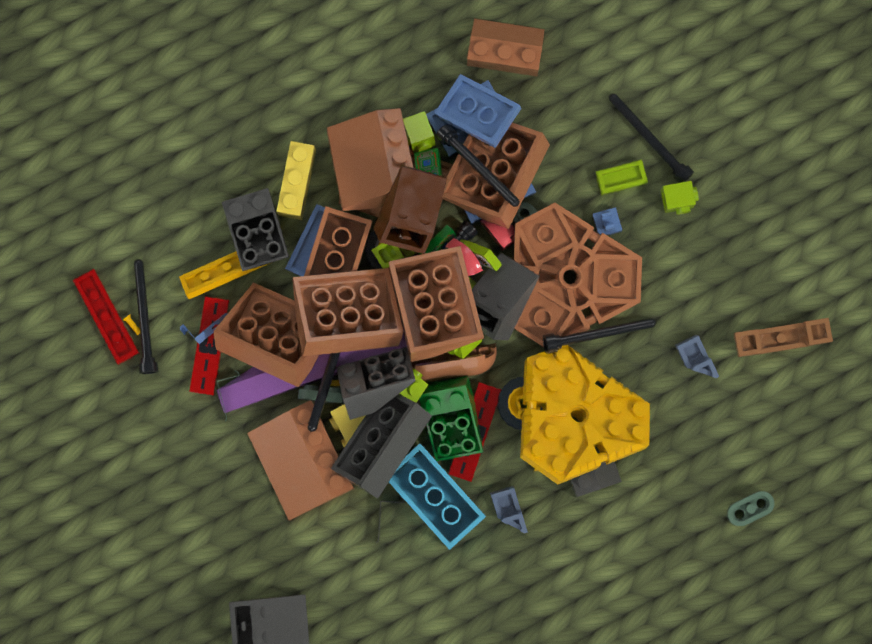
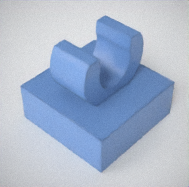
[592,207,622,236]

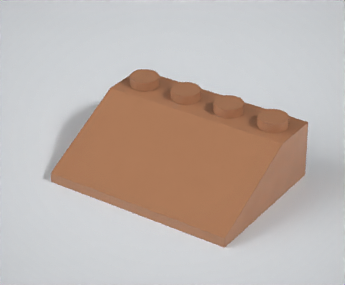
[327,108,413,211]
[442,123,550,229]
[389,246,484,362]
[292,268,404,356]
[213,282,319,387]
[247,400,355,521]

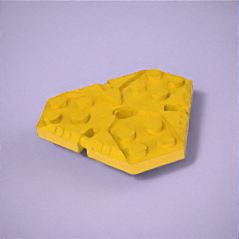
[520,345,650,485]

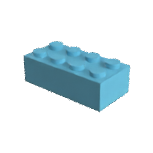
[389,444,486,550]

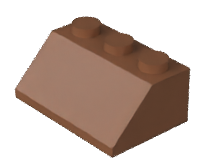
[467,19,545,76]

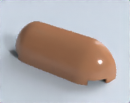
[410,343,497,383]

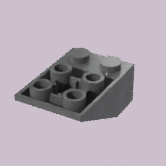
[222,188,289,271]
[472,253,540,340]
[336,347,416,420]
[229,595,310,644]

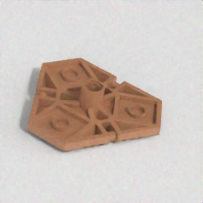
[513,203,642,347]

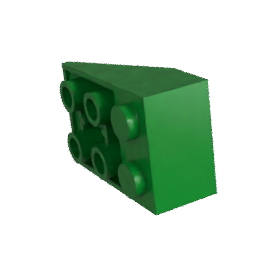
[419,375,483,461]

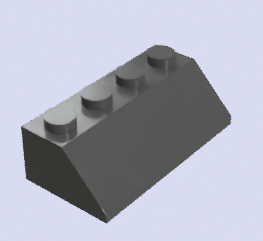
[331,394,432,499]

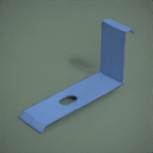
[180,313,228,344]

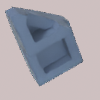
[675,335,719,378]
[490,486,528,533]

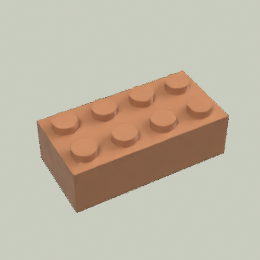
[304,206,372,276]

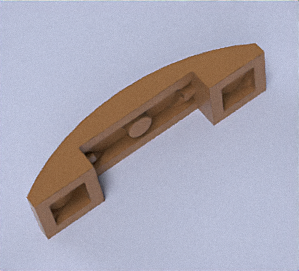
[734,318,833,357]

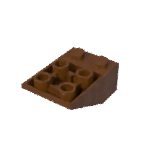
[374,165,447,254]

